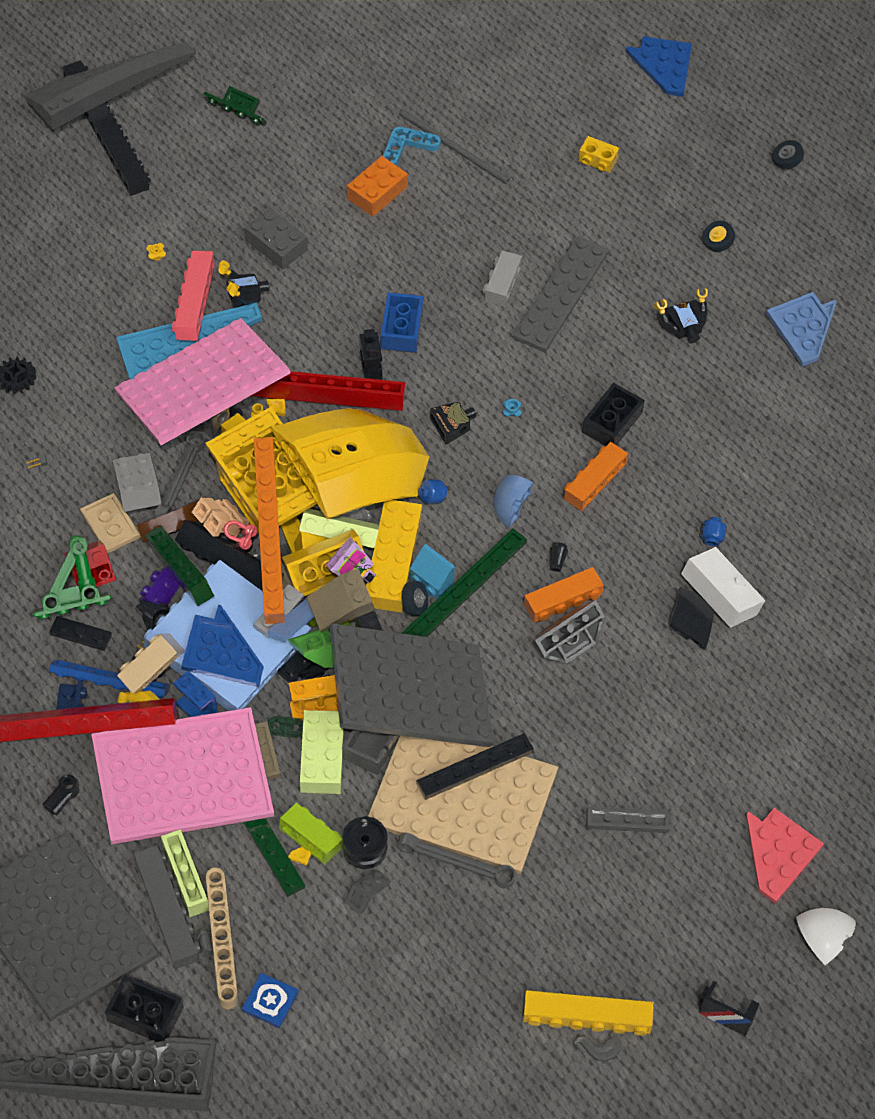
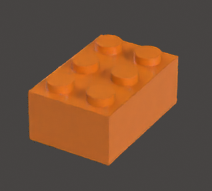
[347,156,408,217]

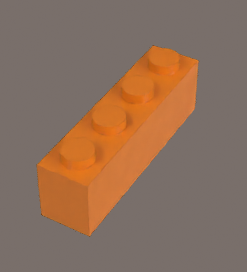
[564,442,629,511]
[524,567,604,623]

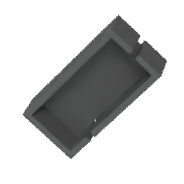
[342,729,400,775]

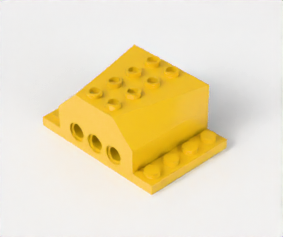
[206,407,317,535]

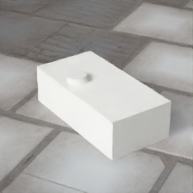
[681,547,765,628]

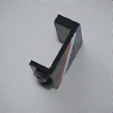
[699,981,760,1036]

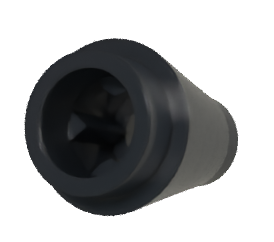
[550,542,568,572]

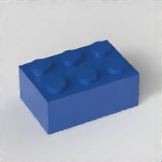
[381,292,424,353]

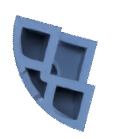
[493,475,533,527]

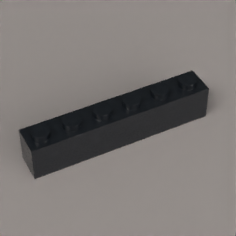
[175,520,284,592]

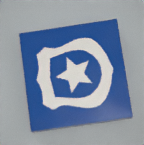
[242,973,299,1029]

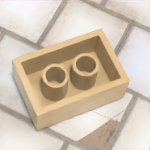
[117,633,185,693]

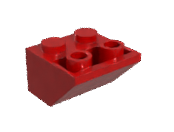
[64,541,116,591]

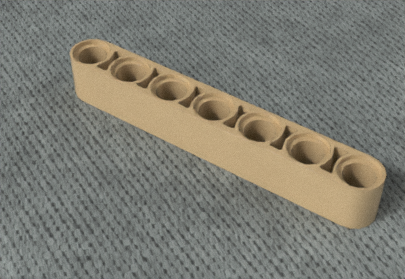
[206,868,238,1009]

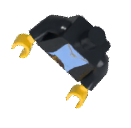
[218,260,270,308]
[654,288,708,343]

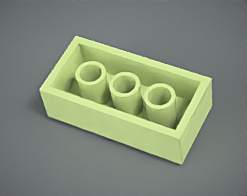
[300,710,344,794]

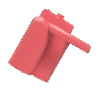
[224,520,258,550]

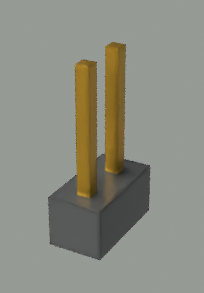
[26,453,48,468]

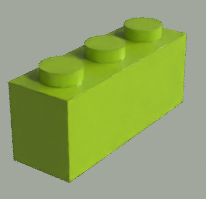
[279,803,342,864]

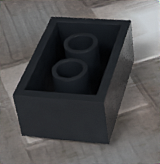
[582,383,645,446]
[105,975,184,1042]

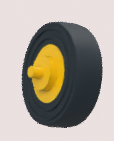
[703,220,735,252]

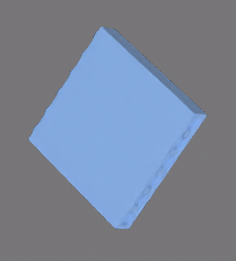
[144,560,311,711]

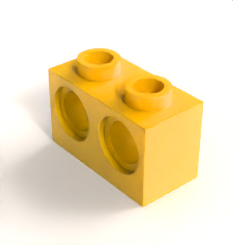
[578,136,619,173]

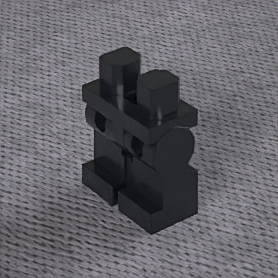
[359,329,383,380]

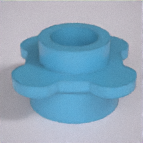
[503,399,521,417]

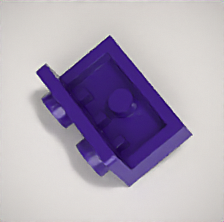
[138,567,180,605]

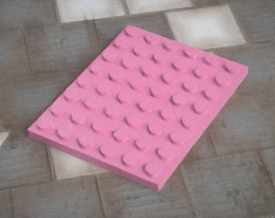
[114,318,290,445]
[91,707,274,845]

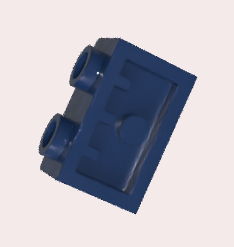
[56,680,87,710]

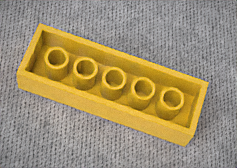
[366,500,422,613]

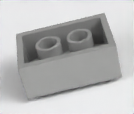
[113,453,161,512]

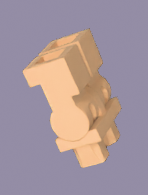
[192,497,249,536]

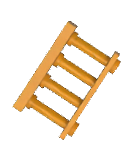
[289,675,338,722]

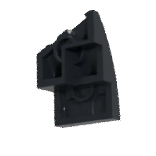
[669,587,714,650]

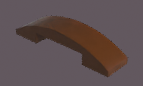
[136,496,207,543]

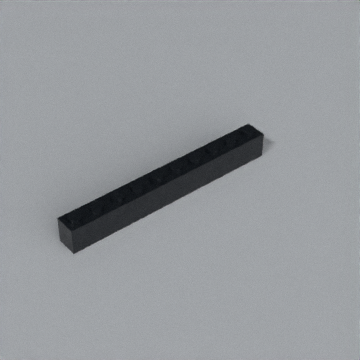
[62,60,151,196]

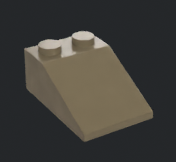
[307,568,375,632]

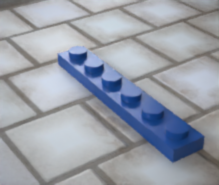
[49,659,170,698]

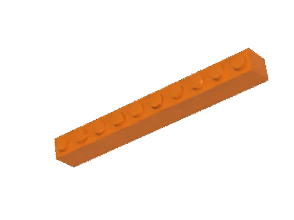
[254,437,285,624]

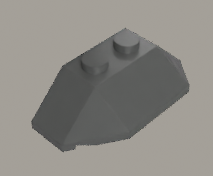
[534,600,605,664]

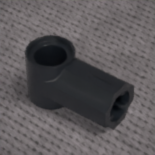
[42,774,79,816]

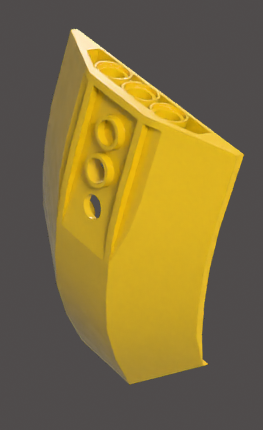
[271,408,429,519]

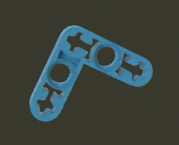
[383,127,441,166]

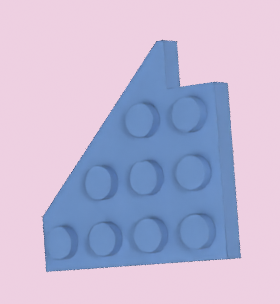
[766,292,837,367]

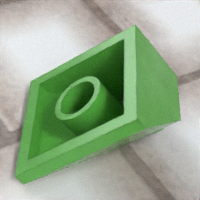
[288,629,334,668]

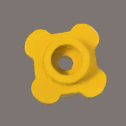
[146,243,166,260]

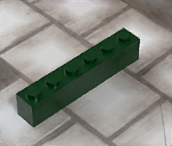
[145,526,214,606]

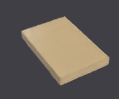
[80,493,140,553]

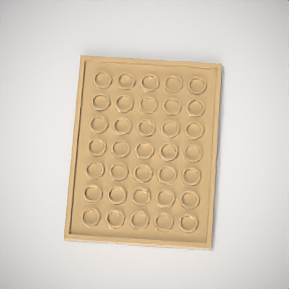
[368,736,558,874]

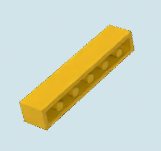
[523,990,653,1036]

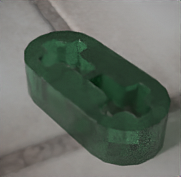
[267,716,303,738]

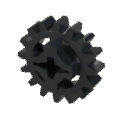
[0,357,36,394]

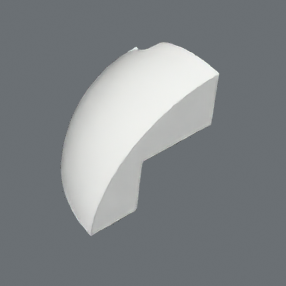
[796,908,856,965]

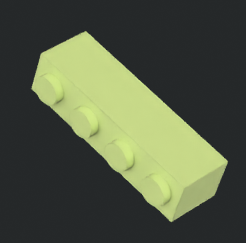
[299,509,379,548]
[161,829,209,918]

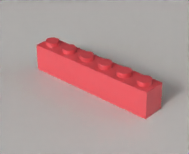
[172,250,215,341]

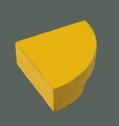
[267,399,285,417]
[288,847,311,866]

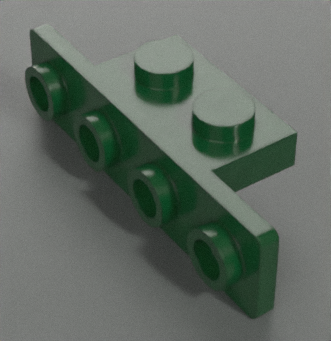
[203,86,267,125]

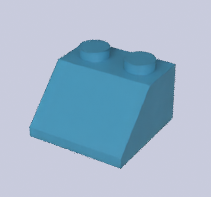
[410,544,455,599]

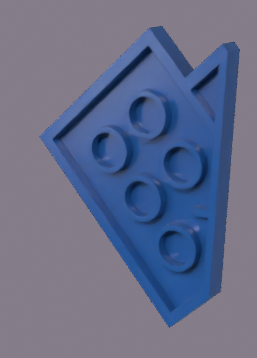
[626,36,692,97]
[181,605,264,687]

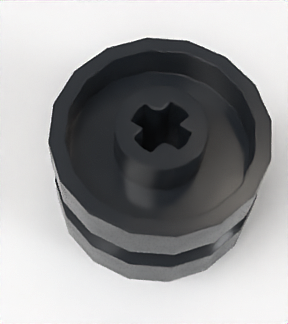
[342,816,388,870]

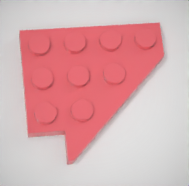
[746,808,824,904]

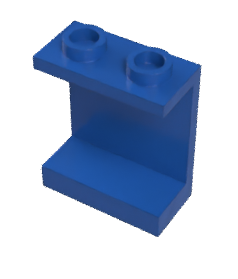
[173,671,217,718]

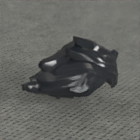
[136,600,170,631]

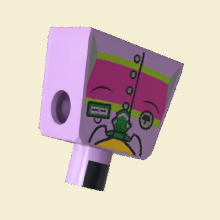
[326,537,375,583]

